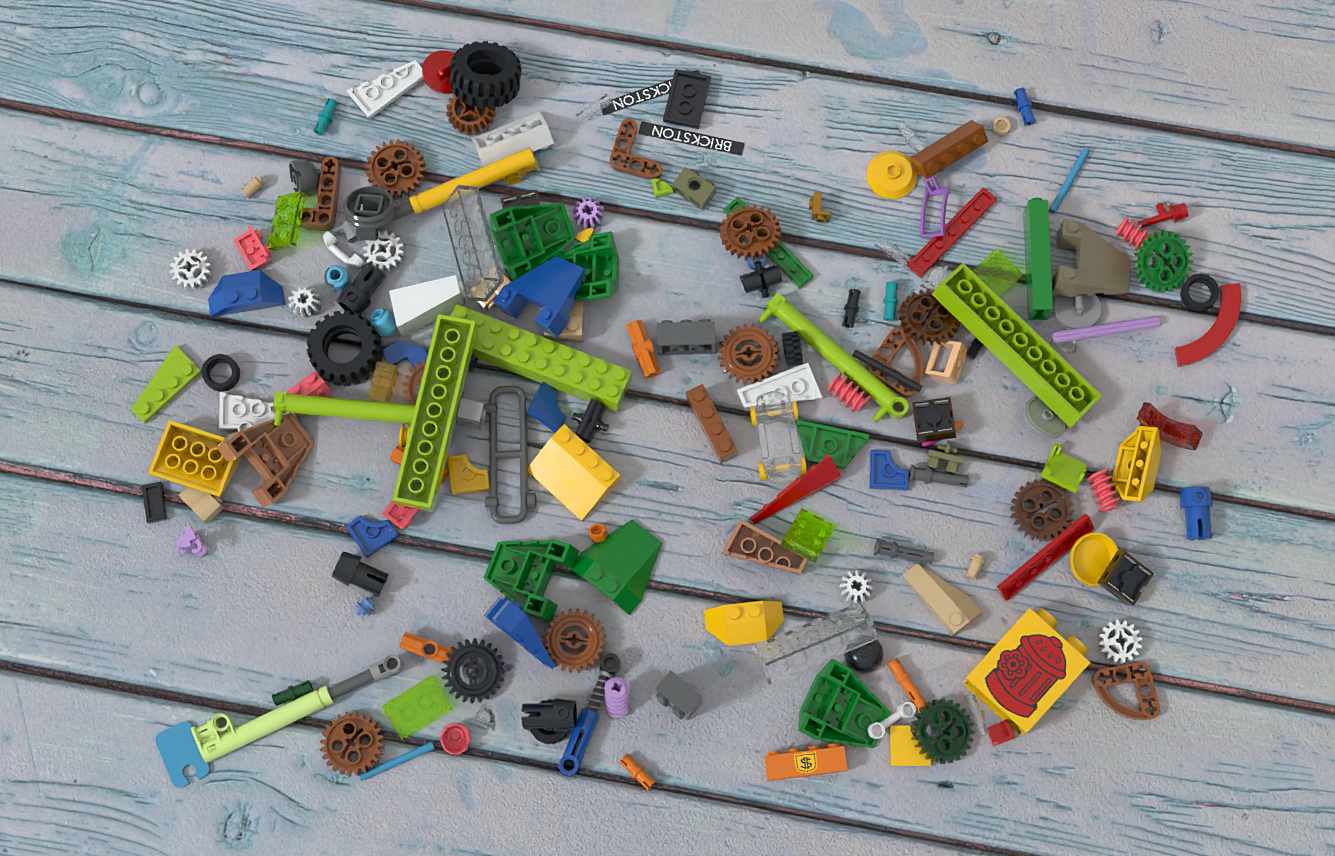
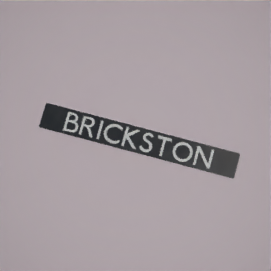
[599,70,700,115]
[638,121,744,156]

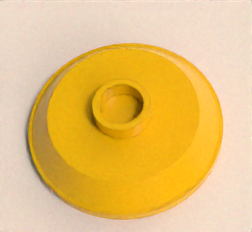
[866,151,917,199]
[1070,532,1118,586]

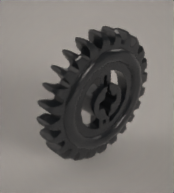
[441,638,505,704]

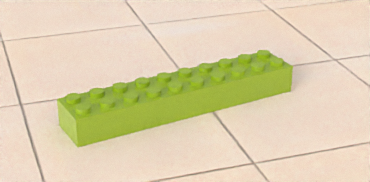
[932,263,1102,428]
[451,304,632,412]
[392,314,478,512]

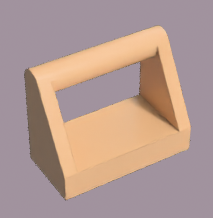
[924,340,968,385]

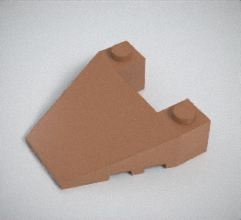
[216,413,314,507]

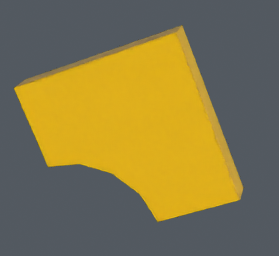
[447,454,490,495]
[889,726,931,766]

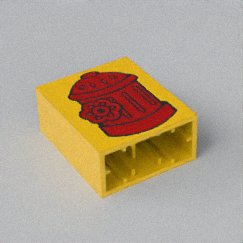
[962,608,1090,736]

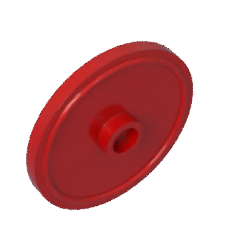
[422,50,455,94]

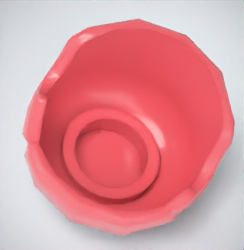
[440,723,471,755]

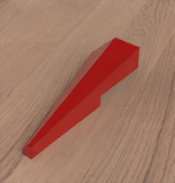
[750,454,841,525]

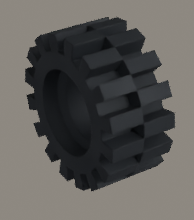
[782,331,803,367]

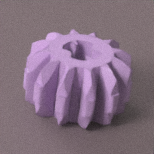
[573,197,604,229]

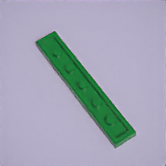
[724,197,814,289]

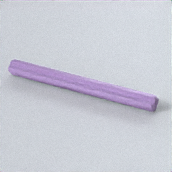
[1052,316,1161,343]

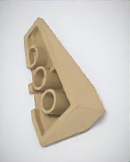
[902,563,982,637]

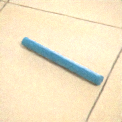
[1049,148,1090,213]
[359,742,435,781]

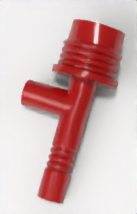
[1138,203,1189,228]

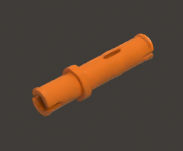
[887,658,926,713]

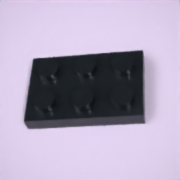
[663,69,711,129]

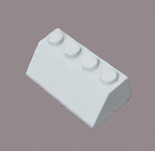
[471,111,554,166]

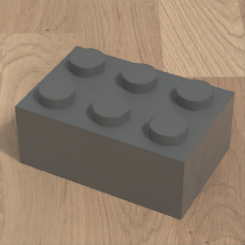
[657,319,715,355]
[655,670,702,720]

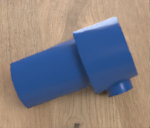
[1180,486,1214,541]

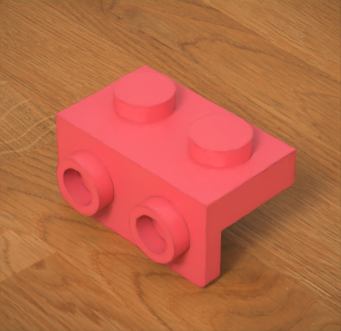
[233,225,272,271]
[287,370,333,416]
[381,500,421,529]

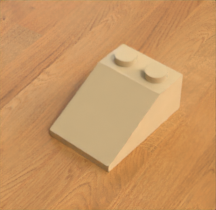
[544,298,584,342]

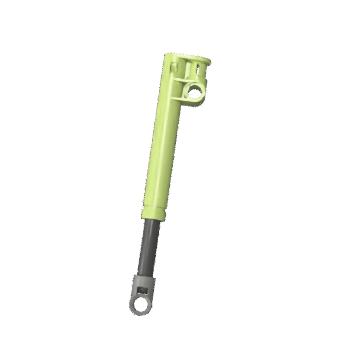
[191,654,403,763]

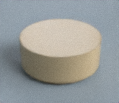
[992,116,1011,136]

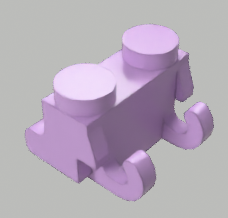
[175,525,207,557]

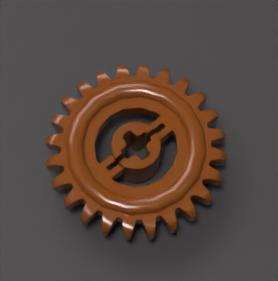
[718,324,780,385]
[542,609,607,673]

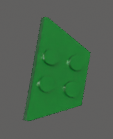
[796,420,870,469]

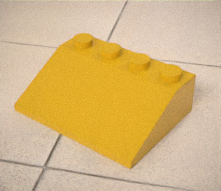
[148,420,243,497]
[528,424,621,521]

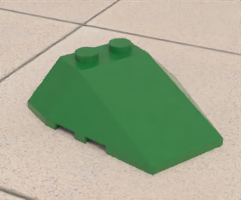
[489,203,575,281]
[549,231,619,301]
[569,520,662,616]
[798,659,891,748]

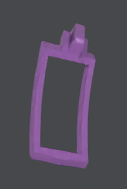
[920,175,950,237]

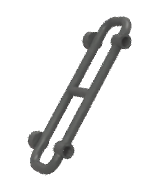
[484,385,537,524]

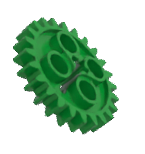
[1133,230,1193,293]

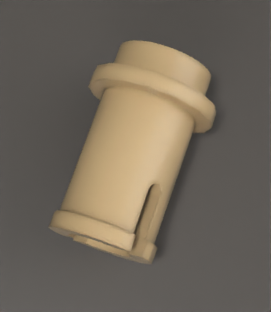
[241,175,264,198]
[965,554,985,580]

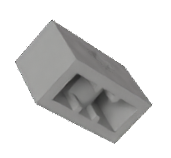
[457,398,487,429]

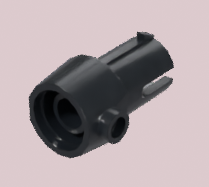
[336,263,386,314]
[331,551,389,596]
[521,698,577,732]

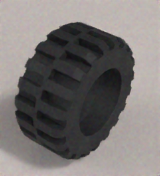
[450,41,521,109]
[307,310,383,386]

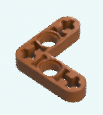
[610,119,662,180]

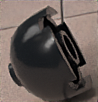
[844,634,884,674]

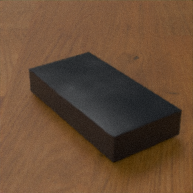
[142,482,167,524]

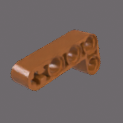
[297,156,342,231]

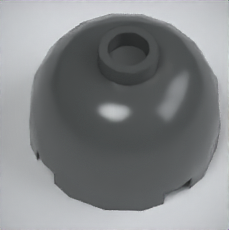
[289,159,321,198]

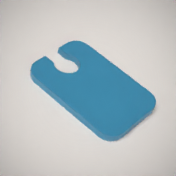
[155,722,210,788]

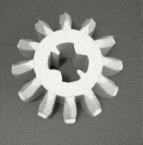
[289,285,321,318]
[839,570,873,604]

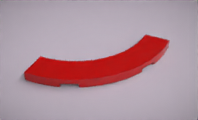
[1174,283,1241,367]

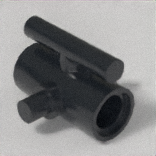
[739,261,783,298]
[572,398,609,443]

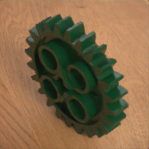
[910,698,975,764]

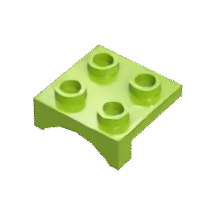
[1040,443,1087,493]

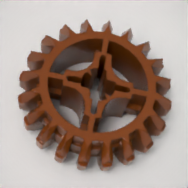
[446,93,496,135]

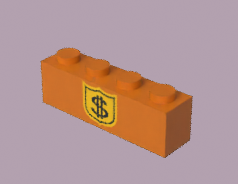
[764,743,848,781]

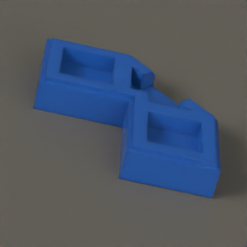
[382,341,428,370]

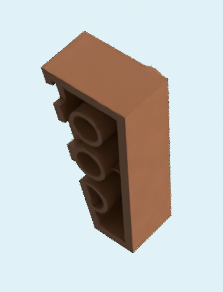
[722,519,810,575]

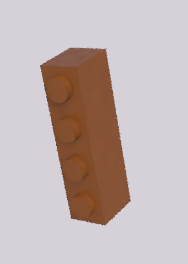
[910,120,988,179]
[686,384,738,464]

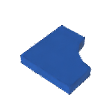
[526,382,567,433]
[869,450,909,491]
[345,515,399,558]

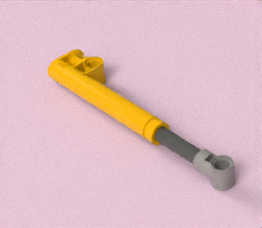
[342,147,541,243]

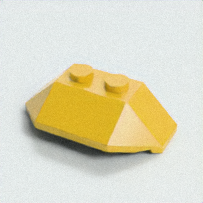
[1112,426,1162,502]
[704,601,784,646]

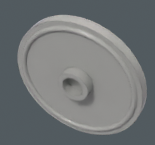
[1053,294,1101,329]
[1023,396,1068,438]

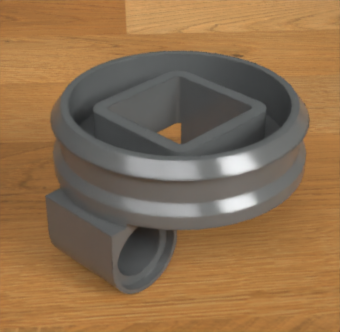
[343,186,395,241]

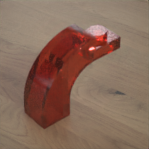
[1137,402,1203,451]

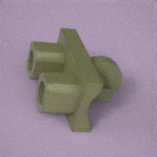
[927,440,964,474]

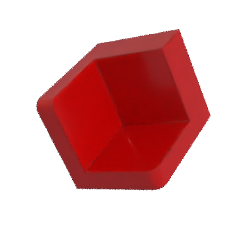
[985,719,1015,747]

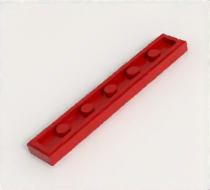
[907,187,997,278]
[997,513,1094,601]

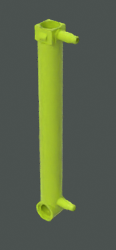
[758,292,909,422]
[273,391,415,426]

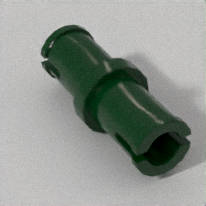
[272,680,314,706]

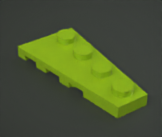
[131,345,202,424]

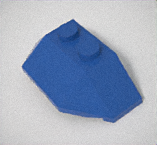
[208,270,285,318]

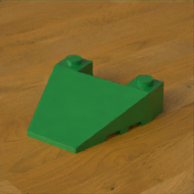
[484,539,579,622]

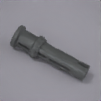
[909,464,969,488]
[874,538,934,564]

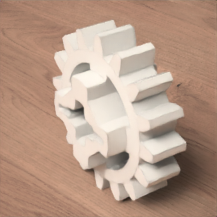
[363,231,404,272]
[170,249,212,290]
[1098,620,1142,664]

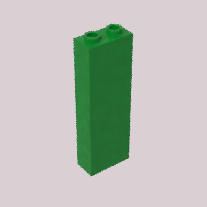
[1023,197,1053,320]

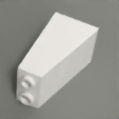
[389,275,466,337]

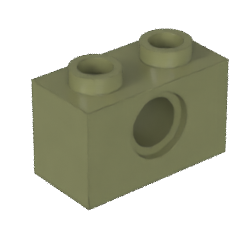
[672,167,716,211]

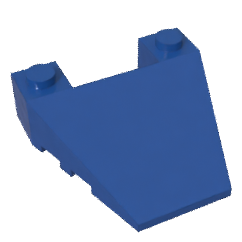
[493,256,586,338]
[484,597,555,669]

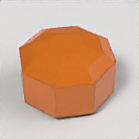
[588,523,608,543]

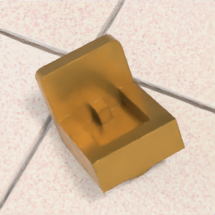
[809,192,831,223]

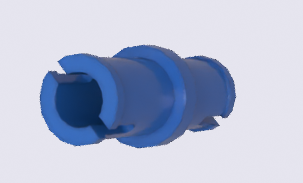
[1014,87,1036,126]

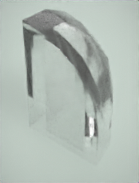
[920,265,949,292]
[474,703,496,731]

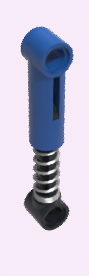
[559,653,621,776]

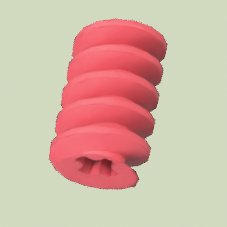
[1116,215,1154,251]
[828,372,871,413]
[1087,468,1123,512]

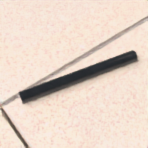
[852,349,923,392]

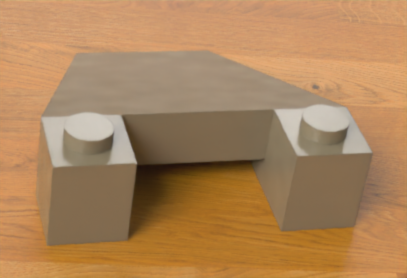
[1052,219,1130,297]

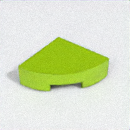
[651,178,674,198]

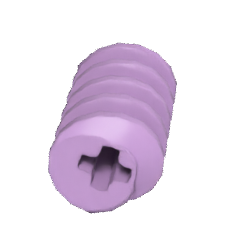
[604,677,630,718]

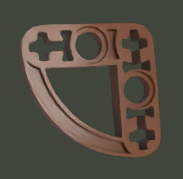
[867,328,923,398]
[1092,662,1160,720]

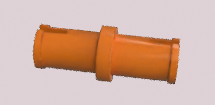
[619,754,656,791]

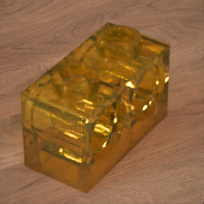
[367,361,399,403]

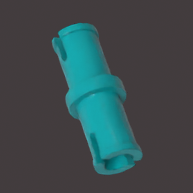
[313,98,338,136]
[883,281,898,321]

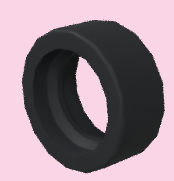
[1180,273,1220,312]
[202,354,240,392]

